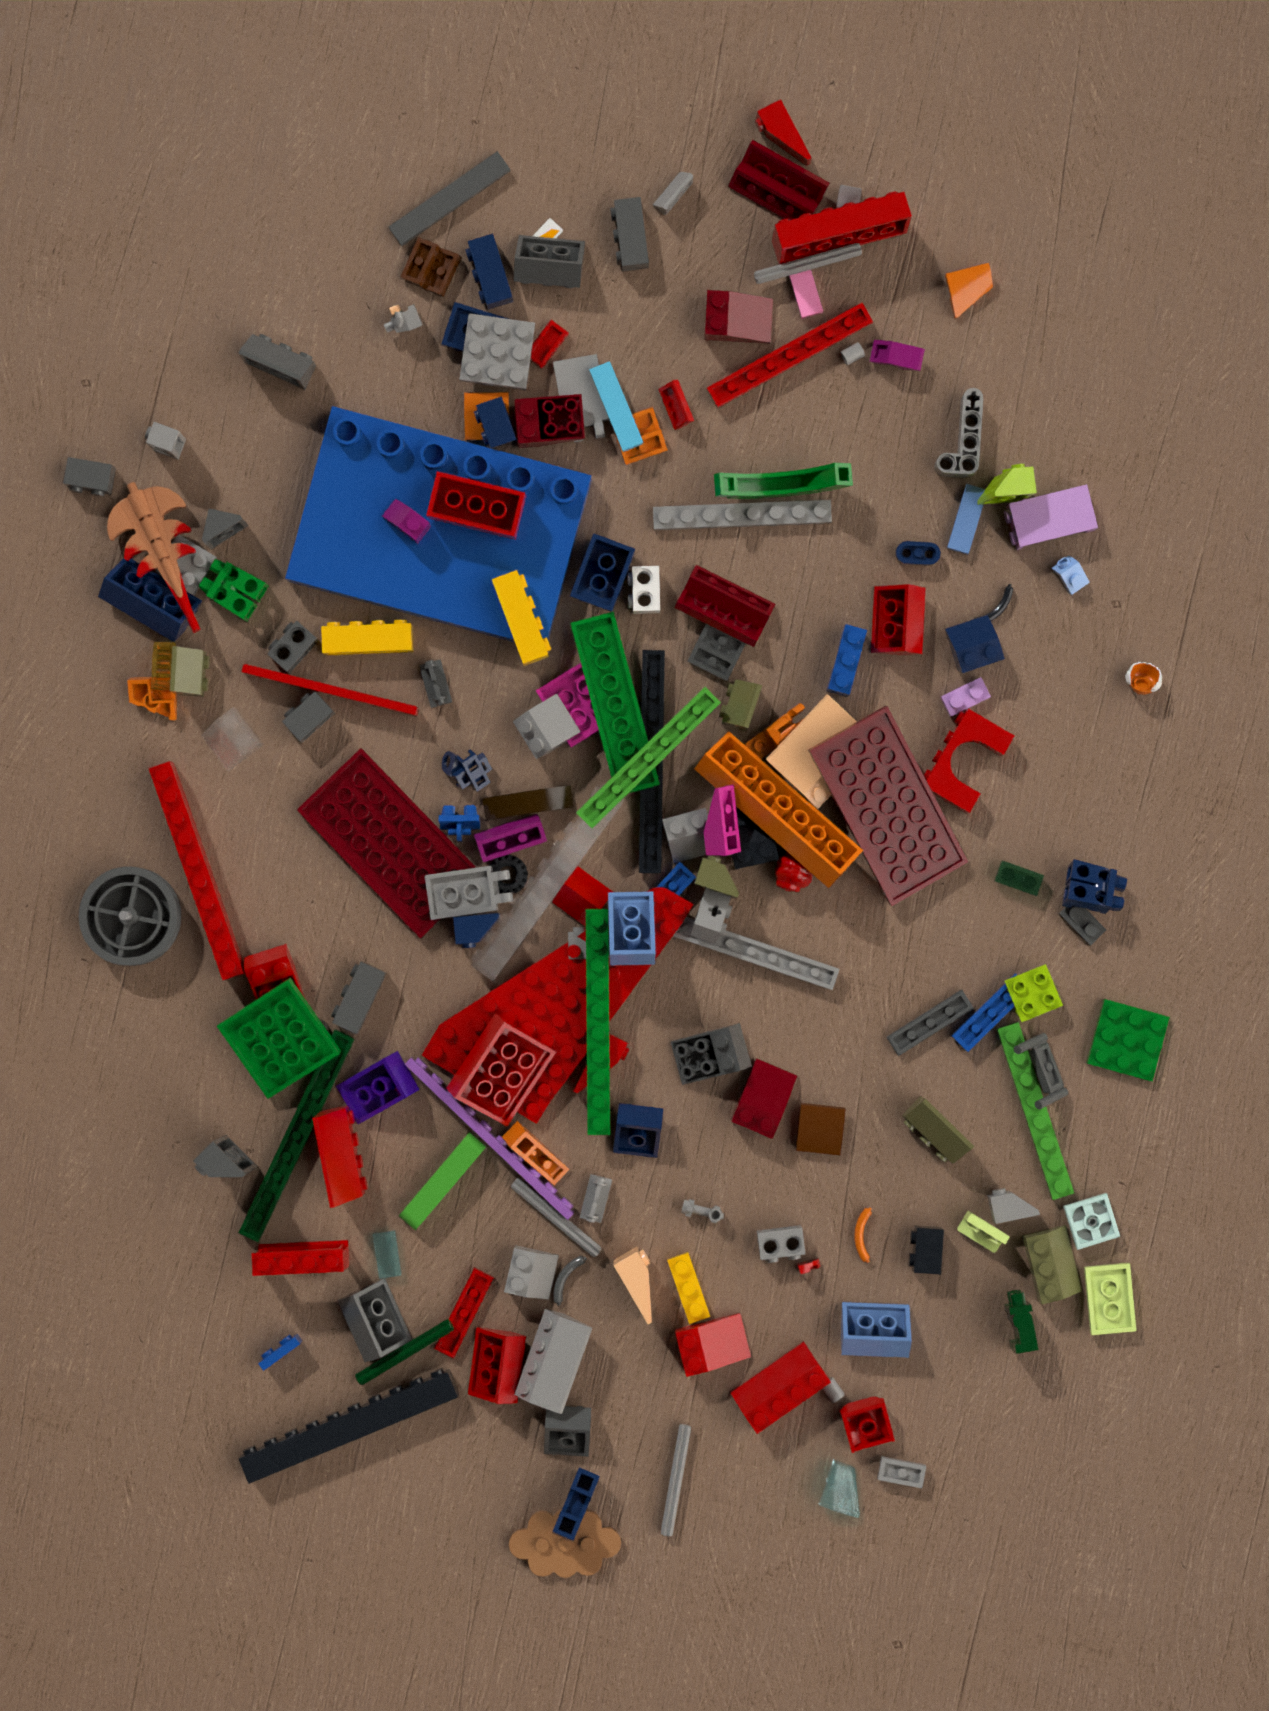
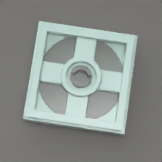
[1063,1193,1120,1250]

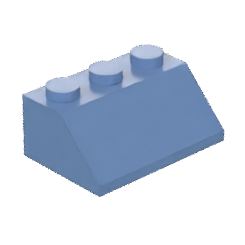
[841,1302,912,1358]

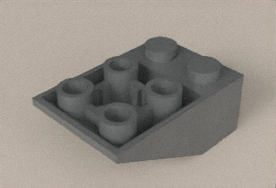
[671,1023,752,1085]

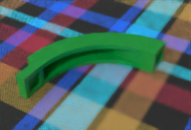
[714,462,853,499]

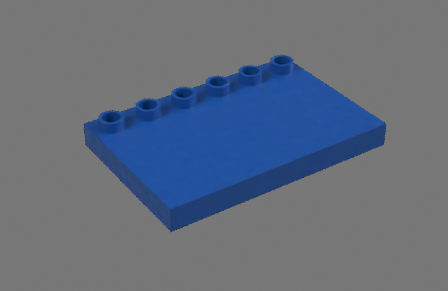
[285,406,592,642]

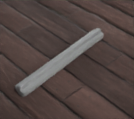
[754,243,862,284]
[511,1178,602,1257]
[661,1424,691,1536]

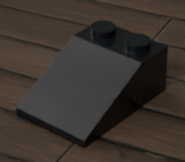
[731,807,779,870]

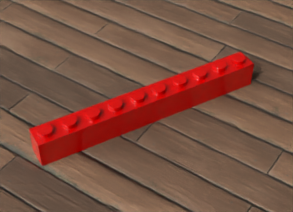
[148,761,245,981]

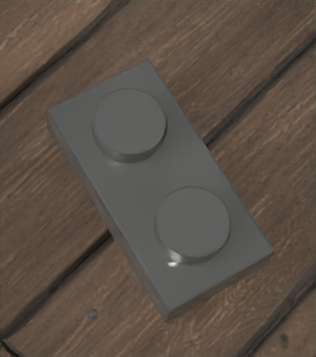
[1058,906,1106,946]

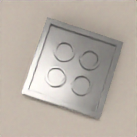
[459,314,535,390]

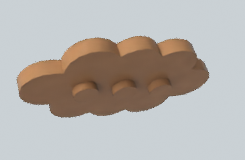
[509,1509,621,1578]

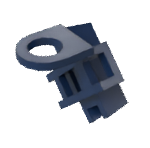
[442,749,493,792]

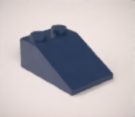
[570,533,635,612]

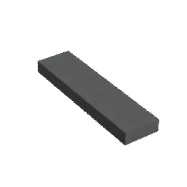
[886,989,974,1056]

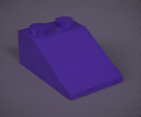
[336,1051,420,1125]

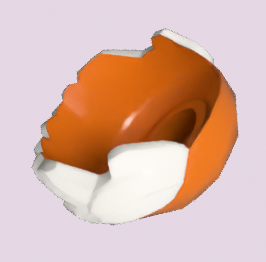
[1125,662,1162,695]

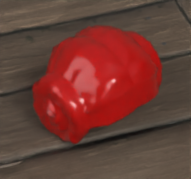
[775,850,813,892]

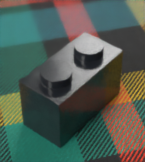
[908,1225,944,1275]

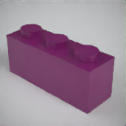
[474,813,547,862]

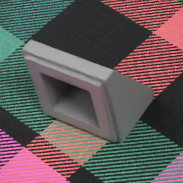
[836,185,862,208]

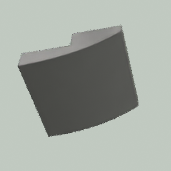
[688,624,746,681]

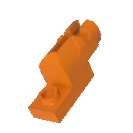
[744,703,805,760]

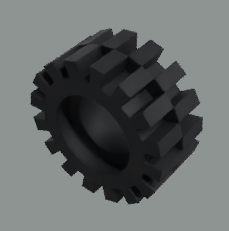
[489,855,528,894]

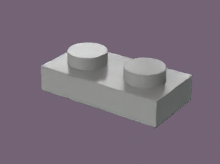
[877,1456,926,1488]

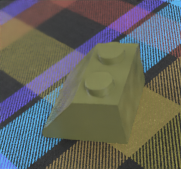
[170,646,210,697]
[719,679,762,732]
[694,855,739,898]

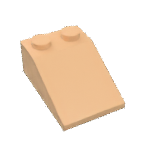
[614,1247,652,1324]

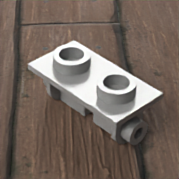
[580,1174,612,1223]

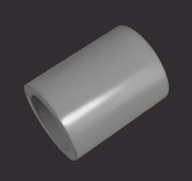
[840,342,865,366]
[823,1377,845,1403]

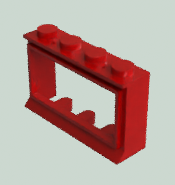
[251,1240,349,1276]

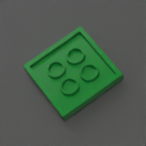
[1086,999,1170,1082]

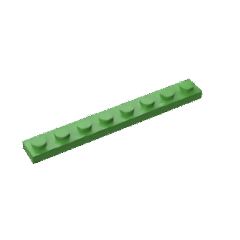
[576,687,721,829]
[996,1022,1074,1200]

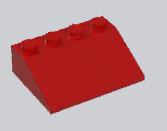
[446,1013,556,1126]
[312,1106,368,1208]

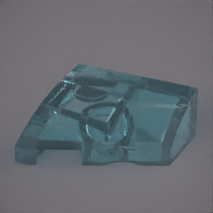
[818,1459,860,1518]

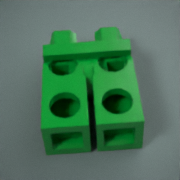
[199,559,269,622]

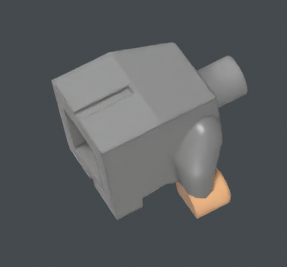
[384,304,423,333]

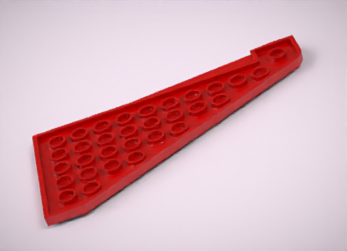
[422,887,693,1124]

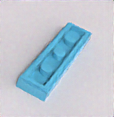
[589,361,644,452]

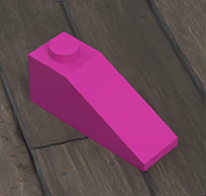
[704,785,741,856]

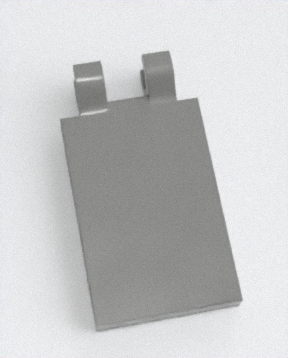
[553,354,609,443]
[425,866,513,920]

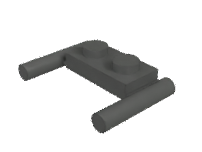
[1014,1033,1068,1110]

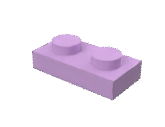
[940,677,991,717]

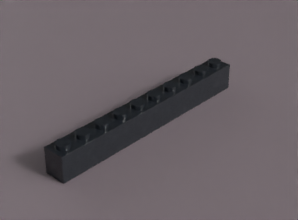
[238,1368,459,1484]

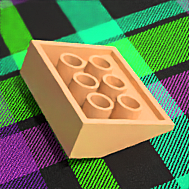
[766,694,857,809]

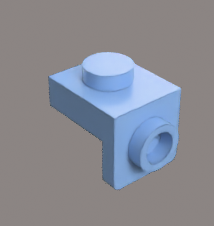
[1052,556,1090,595]

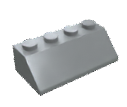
[514,1309,592,1414]

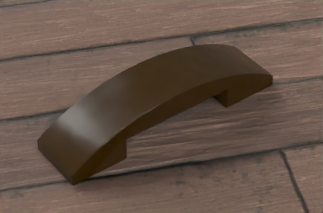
[482,785,574,821]

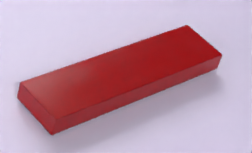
[434,1267,494,1359]

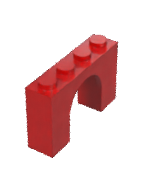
[923,708,1015,814]

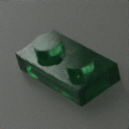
[994,860,1044,896]

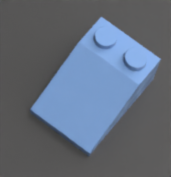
[608,892,656,965]

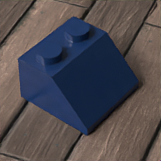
[945,615,1005,673]
[453,913,501,948]
[613,1103,663,1158]

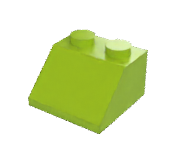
[977,464,1037,505]

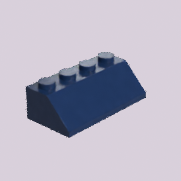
[98,558,202,642]

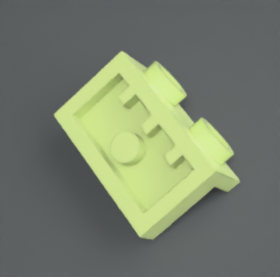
[957,1211,1010,1253]

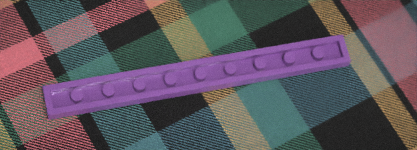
[405,1057,574,1220]

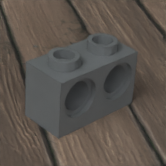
[267,621,319,674]

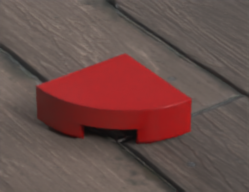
[797,1258,820,1274]

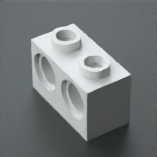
[628,566,660,614]

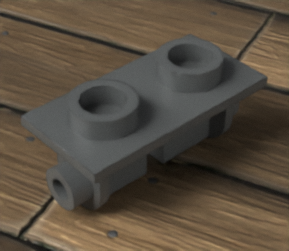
[419,659,452,708]

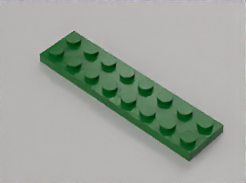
[570,611,660,793]

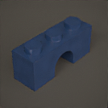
[552,1467,600,1542]

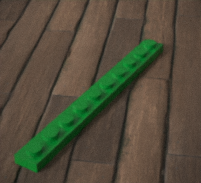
[586,909,610,1135]

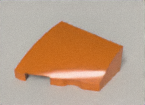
[945,263,993,318]
[127,676,177,720]

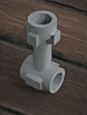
[681,1199,724,1223]

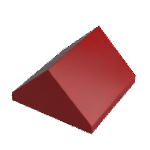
[552,866,613,927]

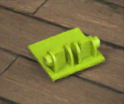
[1004,964,1063,1022]

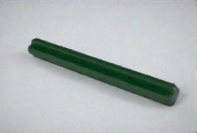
[355,1319,454,1385]

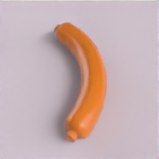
[854,1207,872,1263]

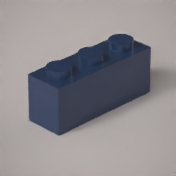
[465,233,513,310]

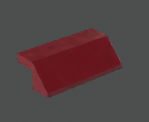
[728,140,830,220]
[674,565,776,647]

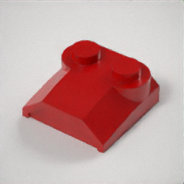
[840,1396,895,1453]

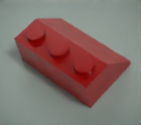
[871,584,926,655]
[468,1327,526,1404]

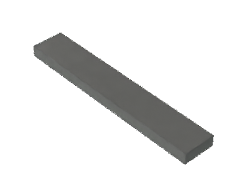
[389,151,511,246]

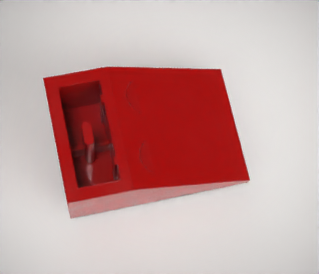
[244,944,305,999]

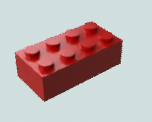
[426,471,526,540]

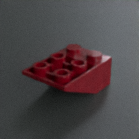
[515,394,585,448]

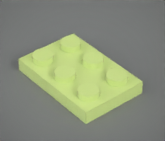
[1084,1263,1136,1335]

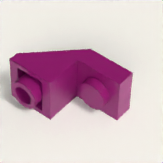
[869,340,925,371]

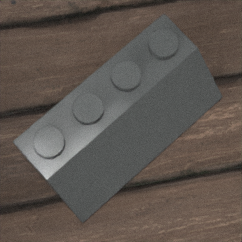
[193,1135,258,1177]

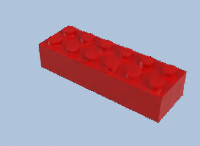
[772,191,912,265]

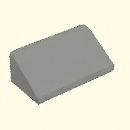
[653,172,693,215]

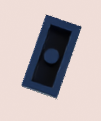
[474,397,517,448]

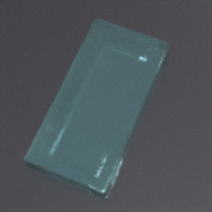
[373,1230,402,1279]

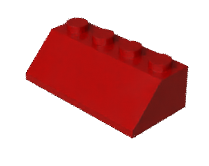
[730,1341,831,1434]

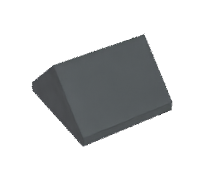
[202,509,248,550]

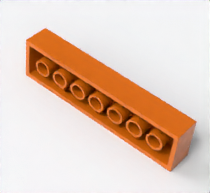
[694,732,863,888]

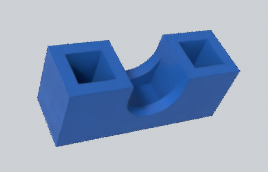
[826,624,867,697]

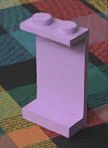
[1004,484,1098,550]

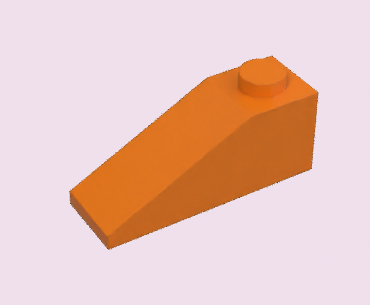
[502,1121,570,1185]

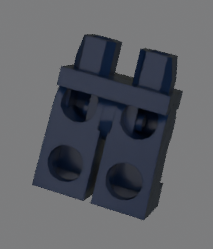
[1062,859,1127,914]

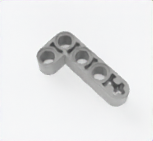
[934,388,983,478]

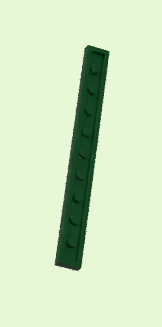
[238,1029,356,1242]

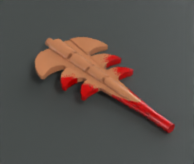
[107,482,201,633]

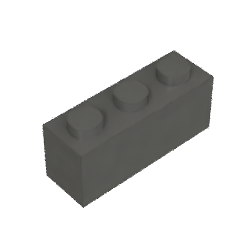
[610,197,649,272]
[331,961,387,1034]

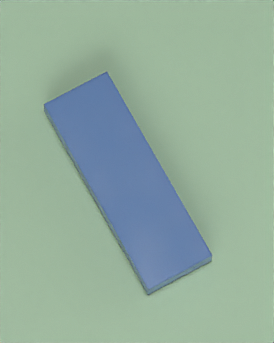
[947,484,985,555]

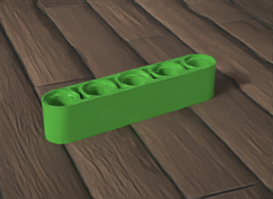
[399,1132,487,1231]

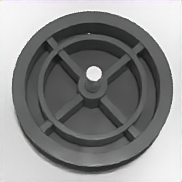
[79,867,181,966]

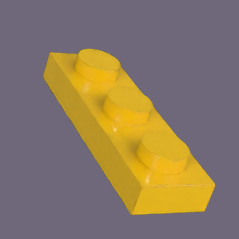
[667,1252,710,1324]

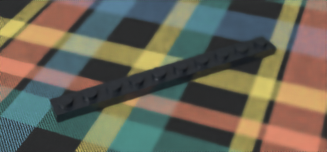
[639,650,665,874]

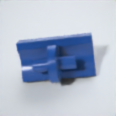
[439,805,480,841]

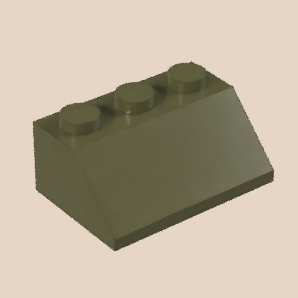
[902,1096,974,1164]
[1022,1225,1082,1304]

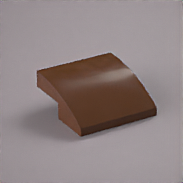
[400,237,462,298]
[796,1103,846,1156]

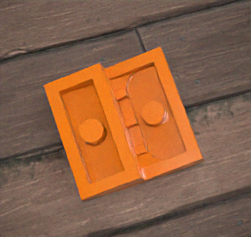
[464,392,509,440]
[612,407,668,465]

